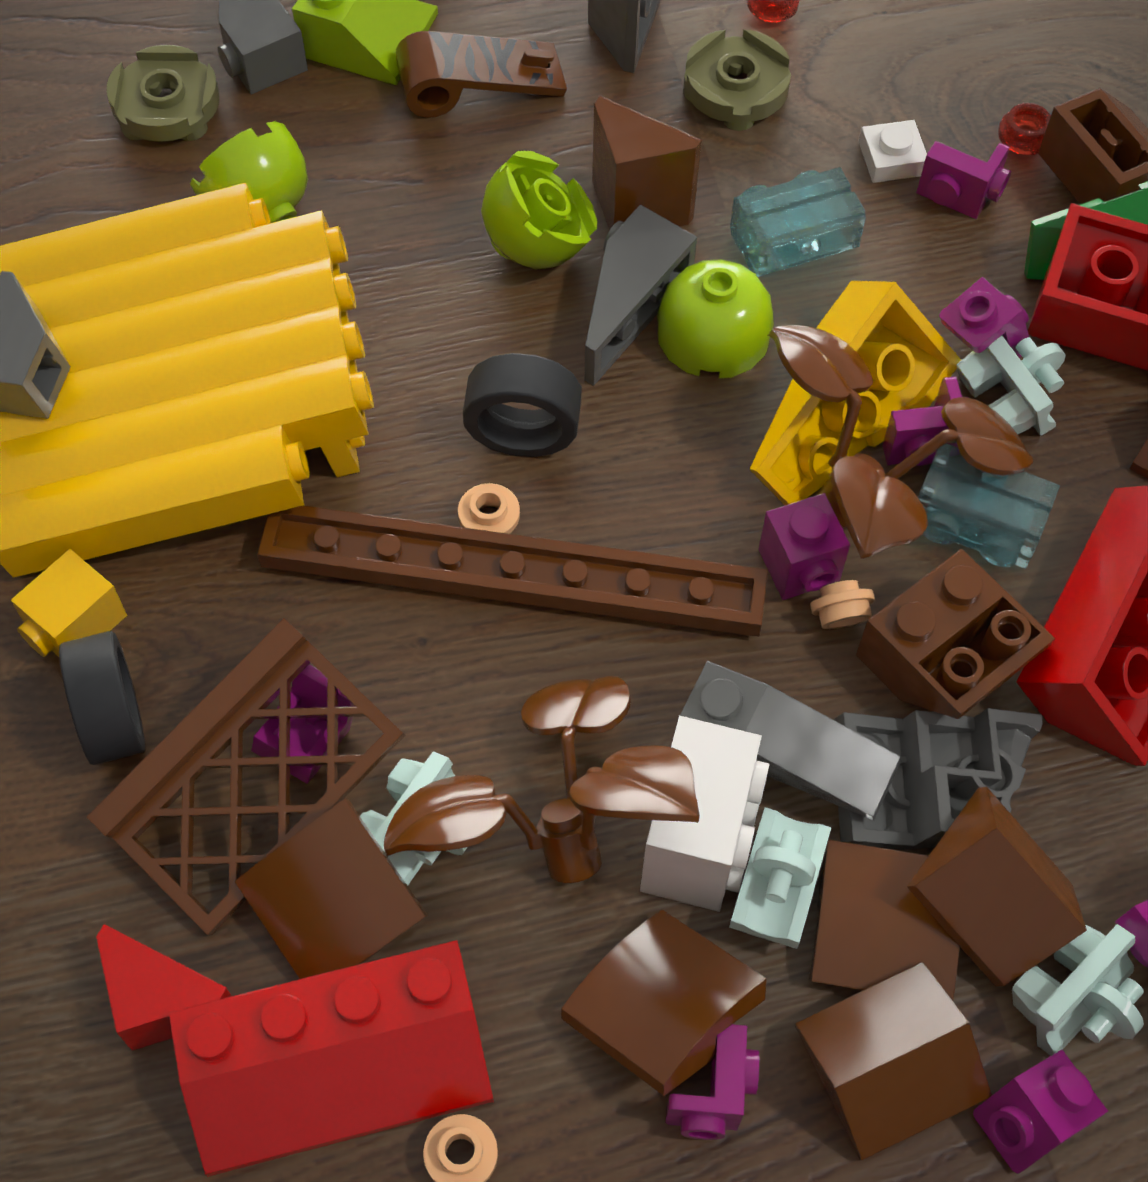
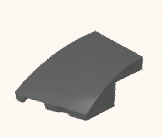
[834,708,1043,849]

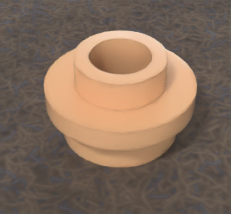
[458,483,520,534]
[810,580,875,629]
[423,1114,498,1182]

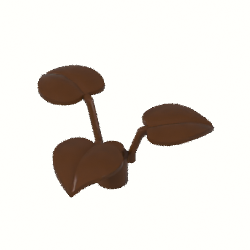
[767,325,1033,559]
[384,676,700,883]

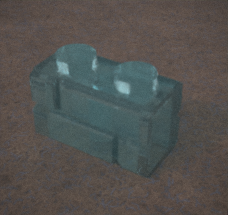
[730,167,866,277]
[918,444,1060,569]

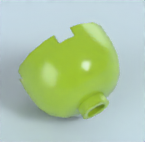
[190,121,308,223]
[481,151,597,269]
[657,259,774,378]

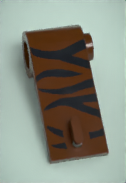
[396,31,567,118]

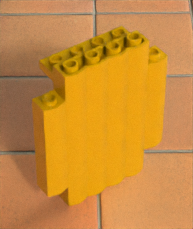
[0,183,374,578]

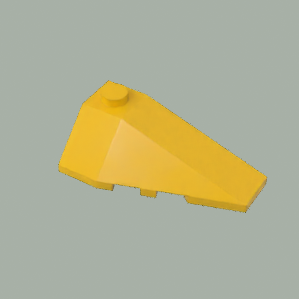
[749,281,961,505]

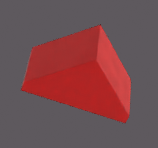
[96,924,231,1051]

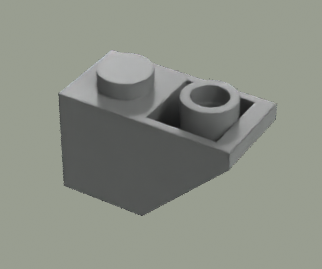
[0,271,71,419]

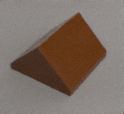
[592,96,702,230]
[907,786,1087,987]
[794,962,992,1160]

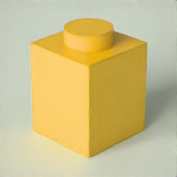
[11,549,127,657]

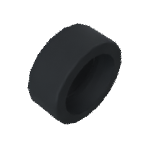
[463,353,582,457]
[59,631,145,765]

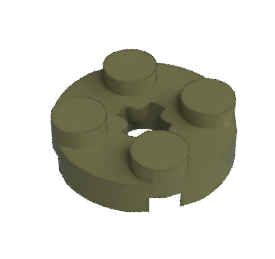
[683,29,791,131]
[107,45,220,141]

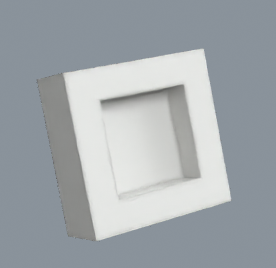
[859,120,927,183]

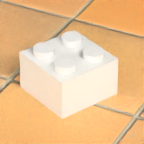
[640,715,769,912]

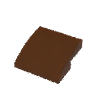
[235,799,428,979]
[809,840,960,1001]
[561,910,766,1096]

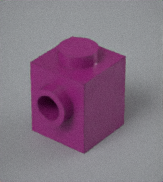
[758,493,850,600]

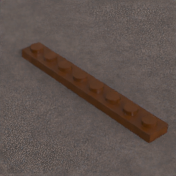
[257,505,768,637]

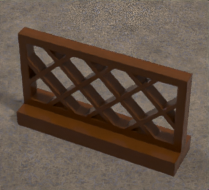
[87,618,406,935]

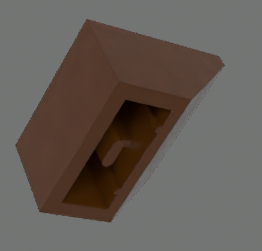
[1038,88,1148,204]
[856,548,1055,719]

